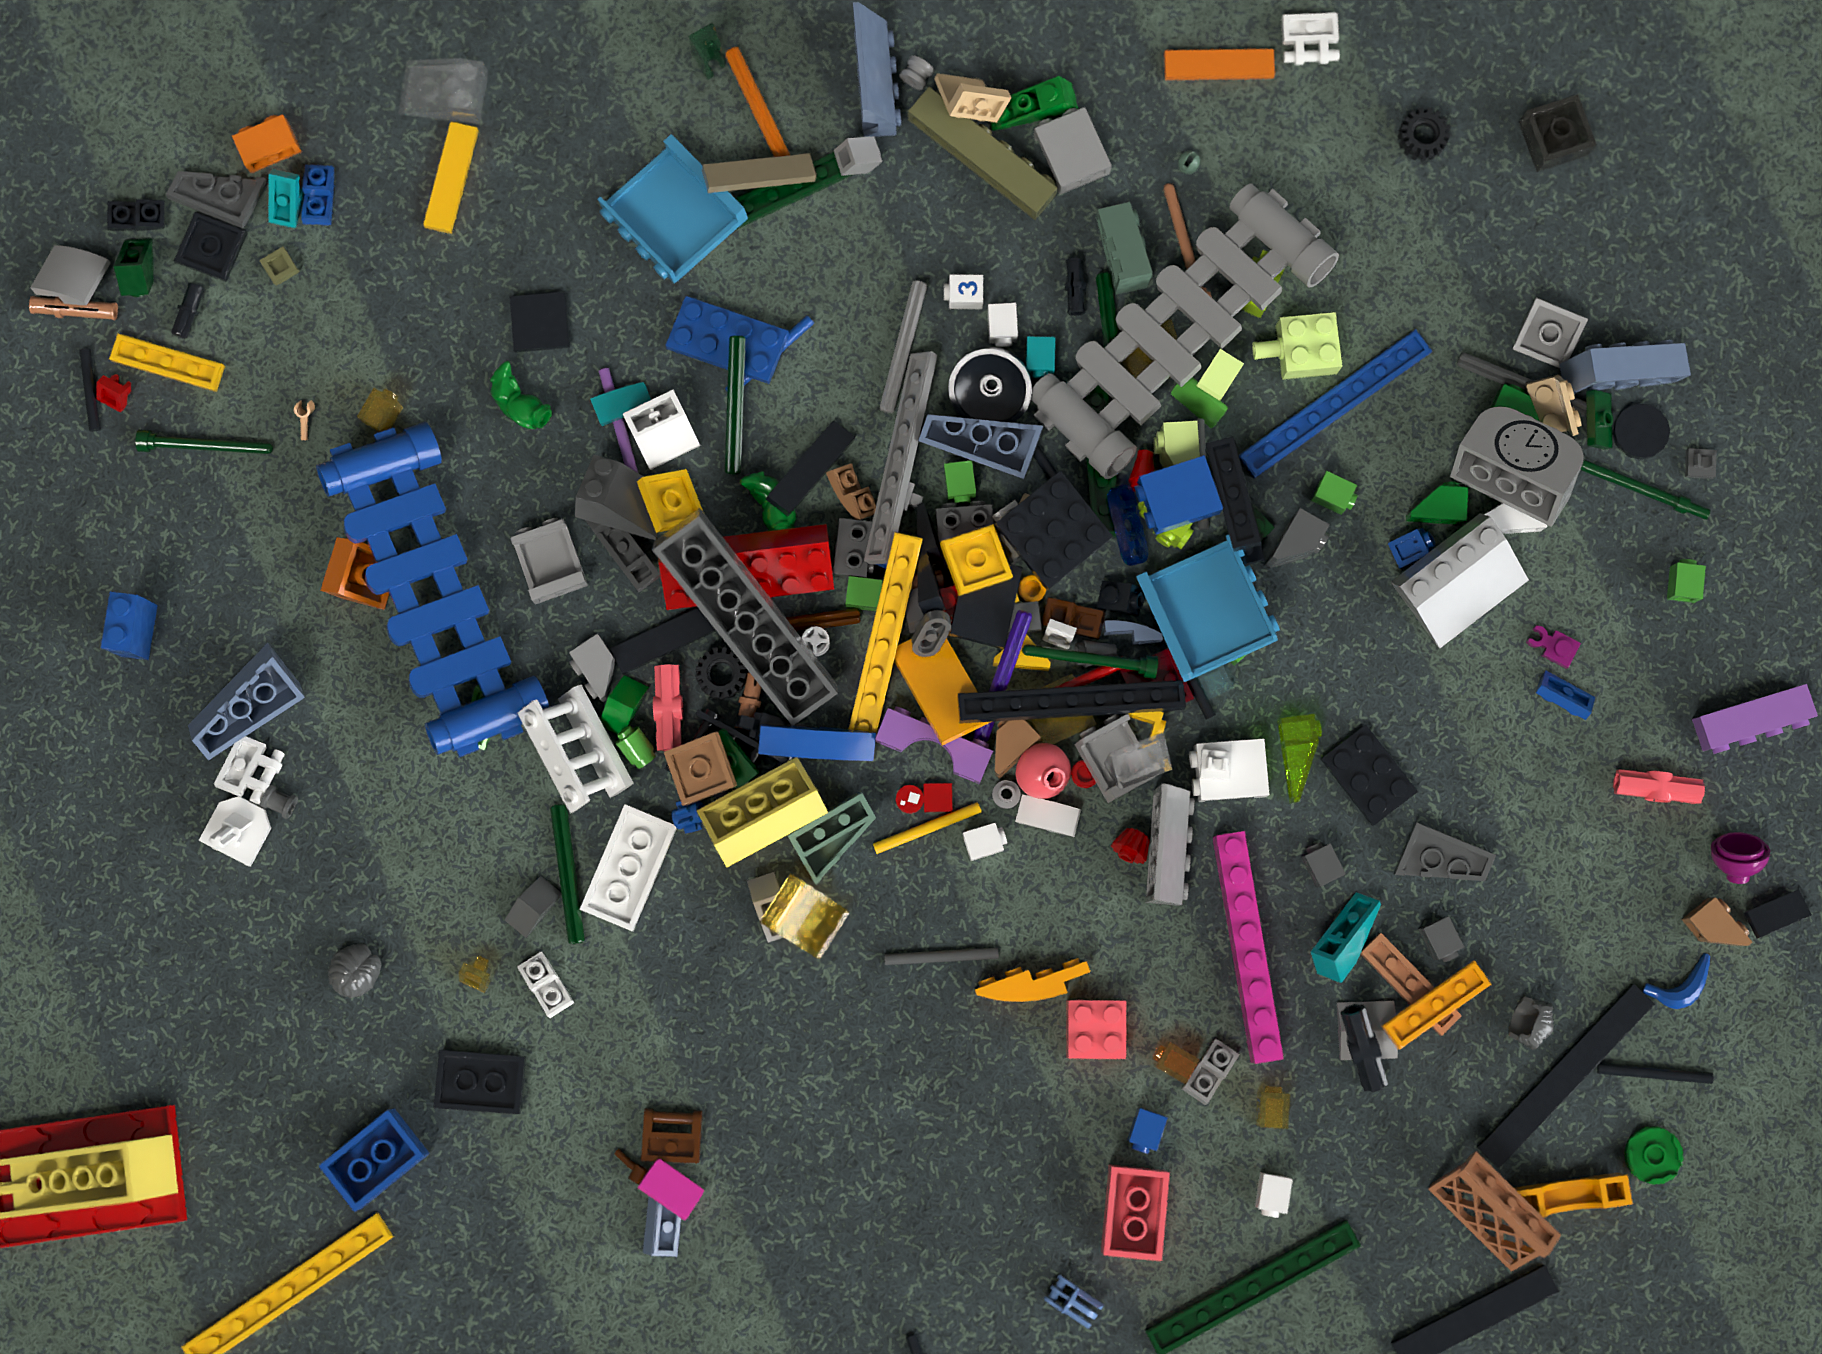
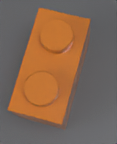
[232,114,301,173]

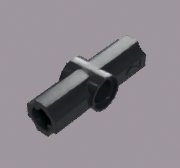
[1340,1004,1388,1092]

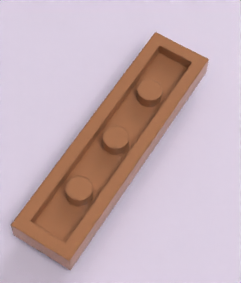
[1360,933,1462,1036]

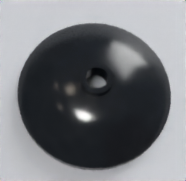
[949,347,1032,423]

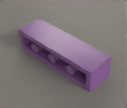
[1692,684,1818,754]

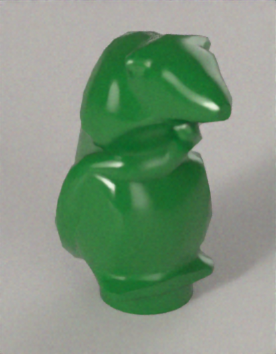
[490,361,552,429]
[740,471,796,531]

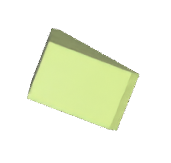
[1197,349,1244,401]

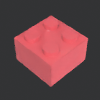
[1066,1000,1126,1059]

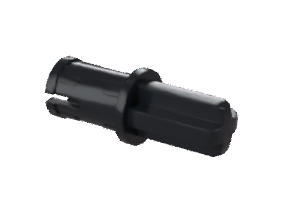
[171,283,205,339]

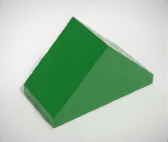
[600,675,649,734]

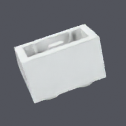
[623,390,700,470]

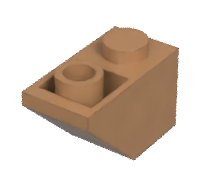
[1681,897,1752,946]

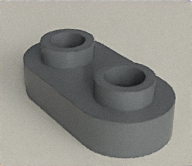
[911,610,951,657]

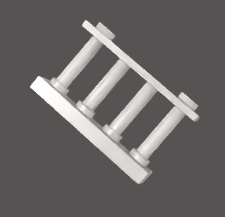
[518,685,634,813]

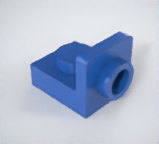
[1388,528,1436,569]

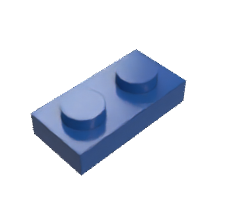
[1536,670,1595,720]

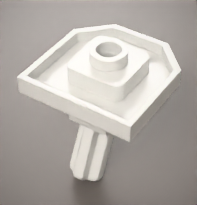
[199,796,271,867]

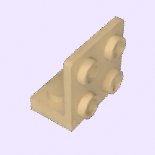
[935,74,1011,122]
[1525,375,1582,436]

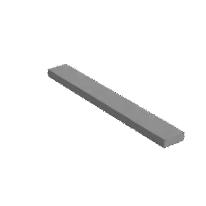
[864,351,937,564]

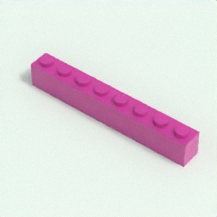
[1213,831,1284,1064]

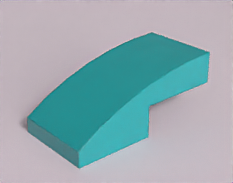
[591,382,651,426]

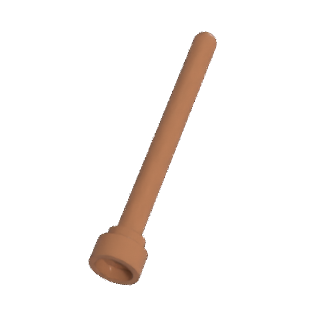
[1164,183,1212,298]

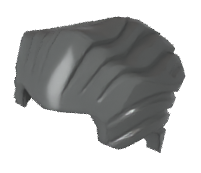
[1508,997,1554,1050]

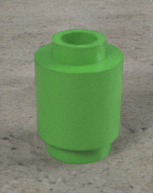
[615,726,656,769]

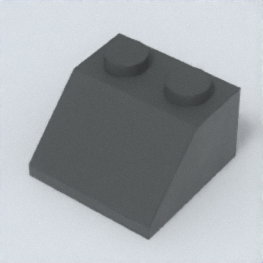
[1265,508,1330,568]

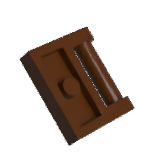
[641,1108,703,1163]

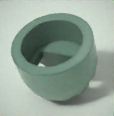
[1178,151,1200,174]

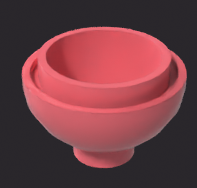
[1016,743,1071,799]

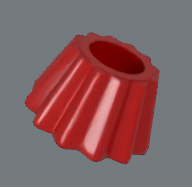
[1110,828,1150,864]

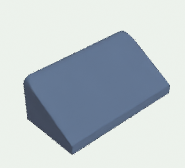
[643,1196,681,1257]

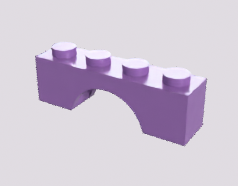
[875,706,993,784]

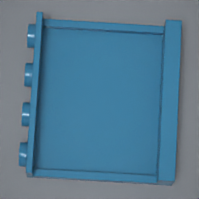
[598,134,748,284]
[1136,535,1280,682]

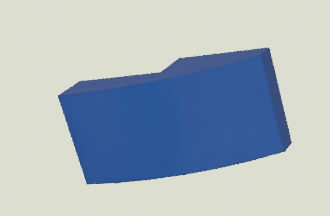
[301,165,334,225]

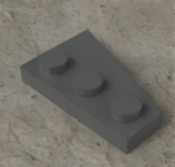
[166,171,267,229]
[1394,822,1496,881]

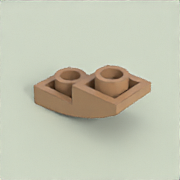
[826,463,876,520]

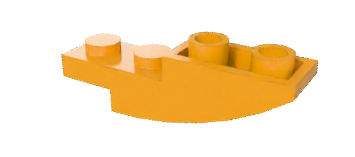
[974,958,1090,1002]

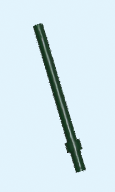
[1580,460,1711,520]

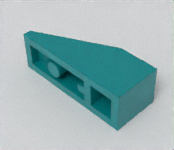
[1311,892,1381,983]

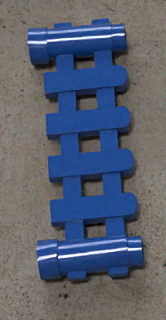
[316,421,549,758]

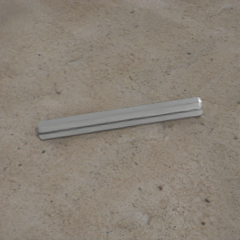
[880,280,927,413]

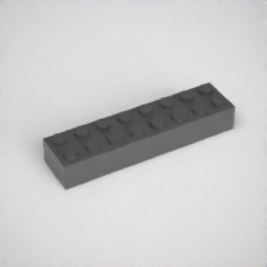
[653,508,838,726]

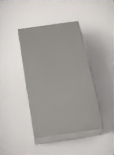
[1182,1039,1240,1105]

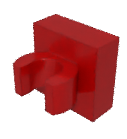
[97,374,131,413]

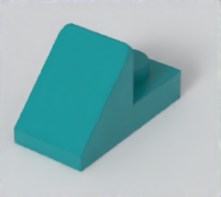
[268,169,304,228]

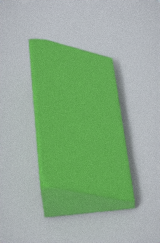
[1171,377,1228,428]

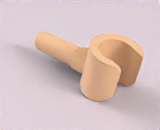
[294,400,315,440]

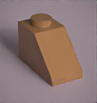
[995,720,1041,779]

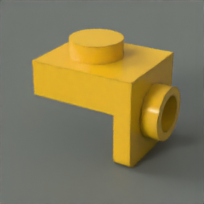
[1126,711,1166,742]

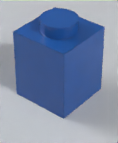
[1127,1107,1167,1154]

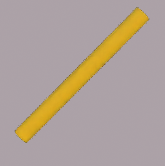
[873,802,981,854]

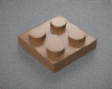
[664,732,737,806]

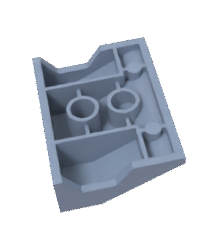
[853,2,901,137]

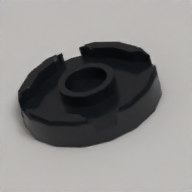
[1612,403,1670,460]

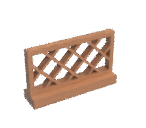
[1428,1152,1561,1272]

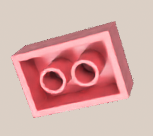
[1101,1164,1170,1261]

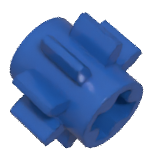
[672,800,704,834]

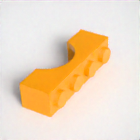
[1514,1173,1632,1217]

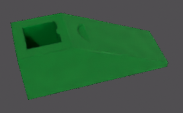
[990,76,1078,131]

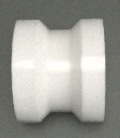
[802,626,830,657]

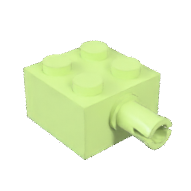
[1252,312,1342,379]

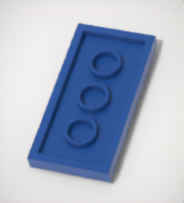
[666,296,789,384]

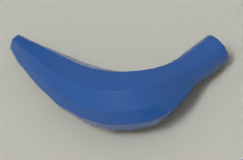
[1642,953,1710,1009]

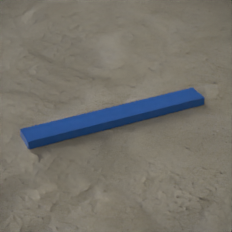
[1238,330,1432,479]

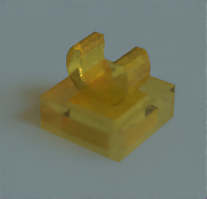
[459,955,490,993]

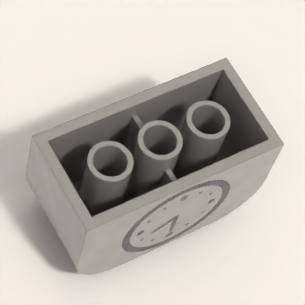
[1450,407,1584,527]

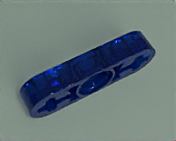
[1107,484,1149,566]

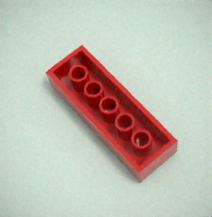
[658,524,834,610]

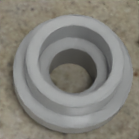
[992,780,1021,809]

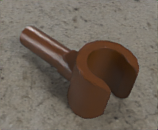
[614,1149,647,1184]

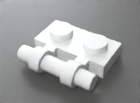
[1281,13,1339,65]
[214,736,285,804]

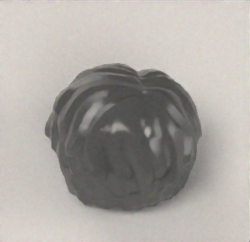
[328,943,382,999]

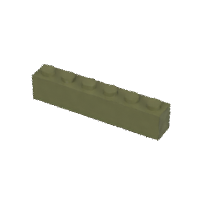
[908,87,1057,220]

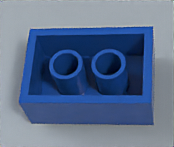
[319,1108,430,1212]

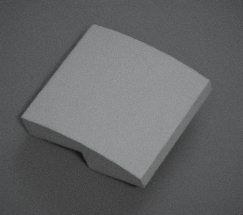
[30,245,110,306]

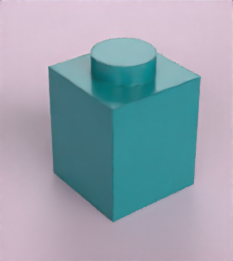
[1026,337,1055,380]

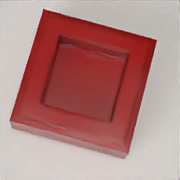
[924,783,952,813]

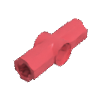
[653,664,683,751]
[1613,769,1705,804]

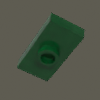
[1586,390,1613,450]
[718,728,760,789]

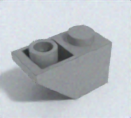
[569,634,616,702]

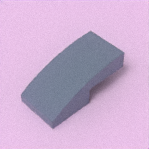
[1103,620,1163,645]

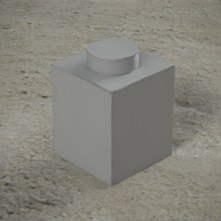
[834,136,882,176]

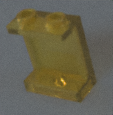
[760,874,849,959]

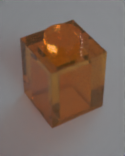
[1152,1041,1200,1084]

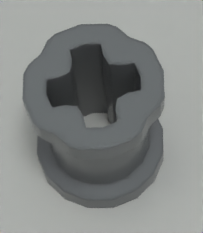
[260,785,298,819]

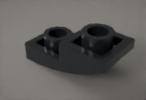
[107,199,165,231]
[1744,889,1812,939]

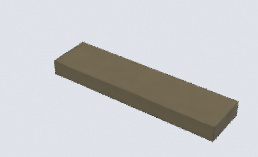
[702,153,816,193]

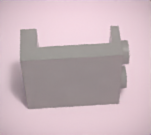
[1033,107,1112,195]
[510,518,588,604]
[1074,714,1162,803]

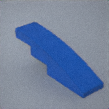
[758,724,876,761]

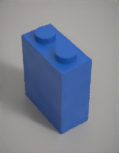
[1135,455,1223,535]
[101,592,158,660]

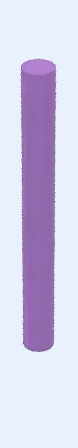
[599,368,638,473]

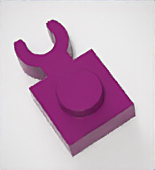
[1526,625,1581,669]

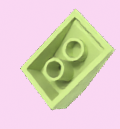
[1154,421,1200,468]

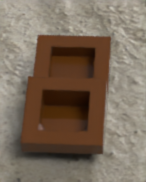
[1041,598,1106,640]

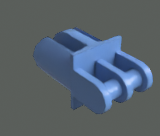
[1043,1274,1104,1329]

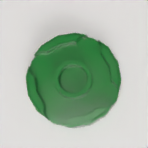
[1624,1126,1684,1184]

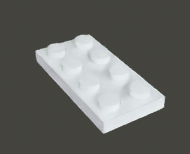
[580,805,677,931]

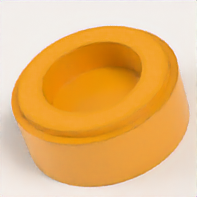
[1018,575,1046,602]

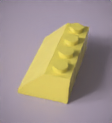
[697,757,828,867]

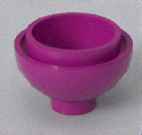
[1710,832,1770,884]

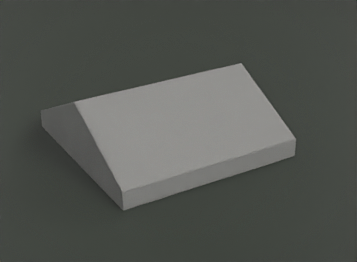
[1512,297,1588,368]
[1337,1001,1398,1060]

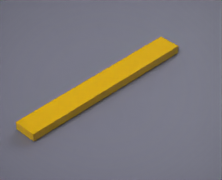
[849,532,923,735]
[181,1213,394,1354]

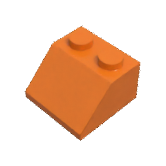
[320,537,389,610]

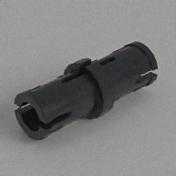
[1064,257,1087,316]

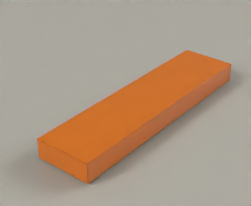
[1164,49,1275,80]

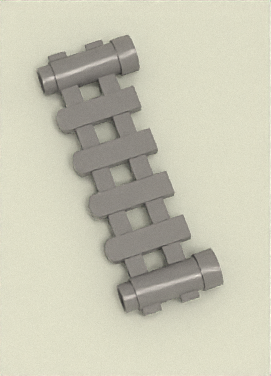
[1031,184,1339,479]

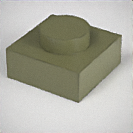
[259,246,299,286]

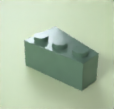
[1096,202,1153,295]
[787,791,876,885]

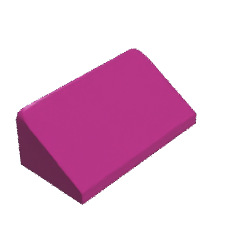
[638,1159,704,1221]

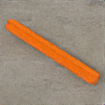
[726,47,790,157]

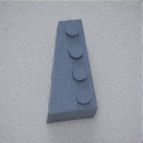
[1559,340,1691,395]
[918,414,1044,479]
[188,643,305,760]

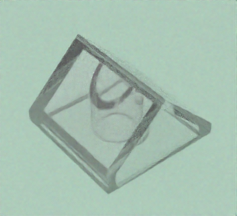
[1104,733,1172,790]

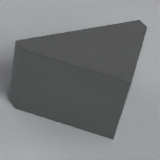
[505,876,562,938]

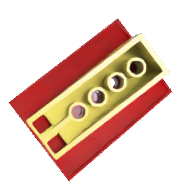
[0,1105,187,1248]

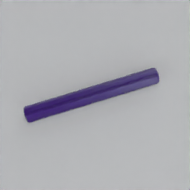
[974,610,1032,742]

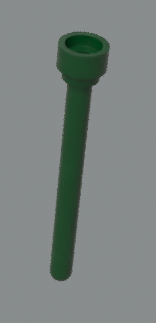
[135,429,273,454]
[1022,645,1158,679]

